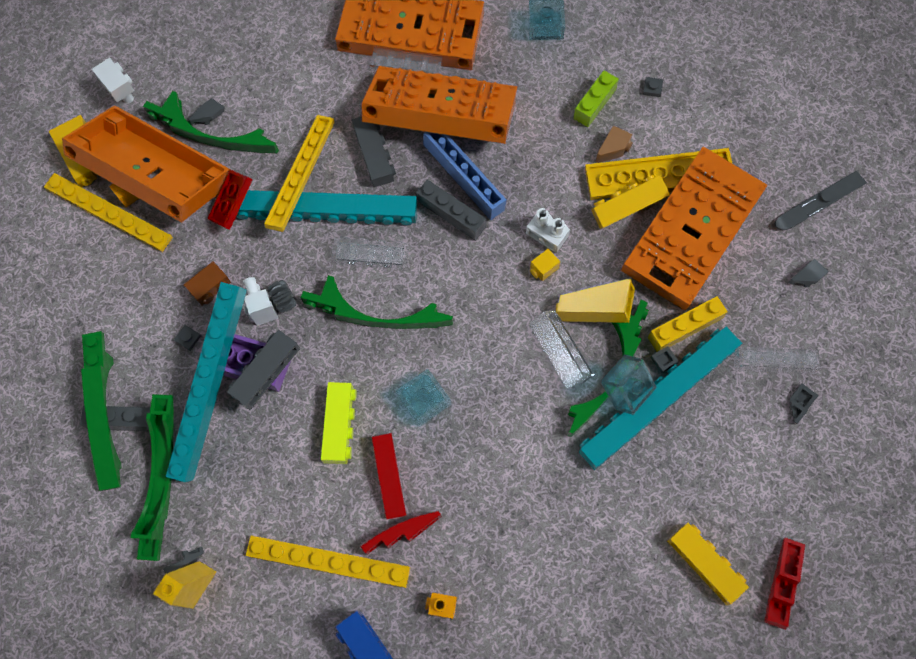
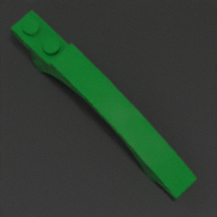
[143,91,279,154]
[300,275,453,329]
[568,300,649,437]
[81,331,121,491]
[131,394,174,561]

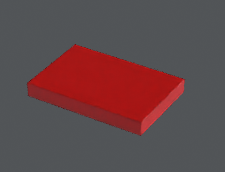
[208,169,253,230]

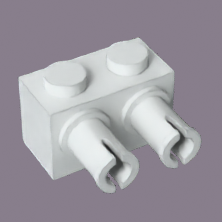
[92,57,135,103]
[526,208,570,253]
[243,277,278,326]

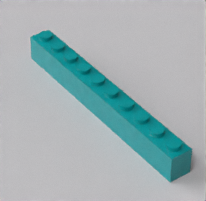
[236,190,418,225]
[166,282,247,482]
[579,326,743,471]

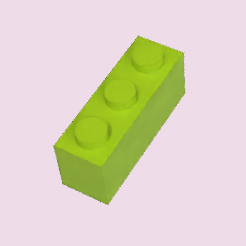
[573,70,619,127]

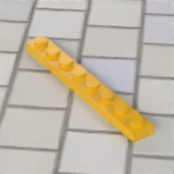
[264,115,335,232]
[44,173,173,252]
[245,536,411,588]

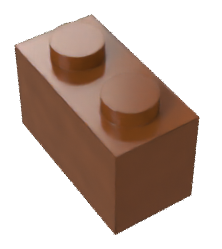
[184,261,231,306]

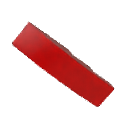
[372,433,406,520]
[360,511,442,555]
[764,538,805,630]

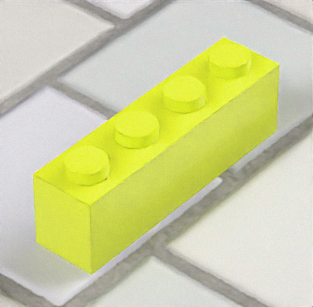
[321,382,357,464]

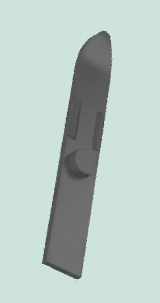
[775,170,867,230]

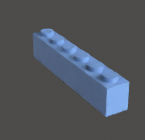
[423,132,507,220]

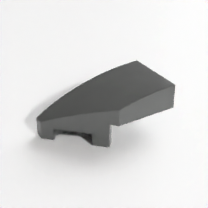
[189,98,225,125]
[789,259,829,287]
[789,383,819,424]
[163,547,204,574]

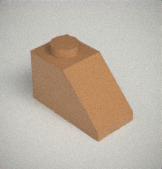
[595,126,633,163]

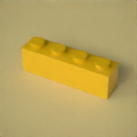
[591,174,670,229]
[647,296,728,352]
[667,523,749,605]

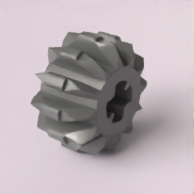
[268,280,296,313]

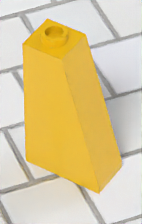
[48,115,97,187]
[556,279,635,323]
[153,561,217,609]

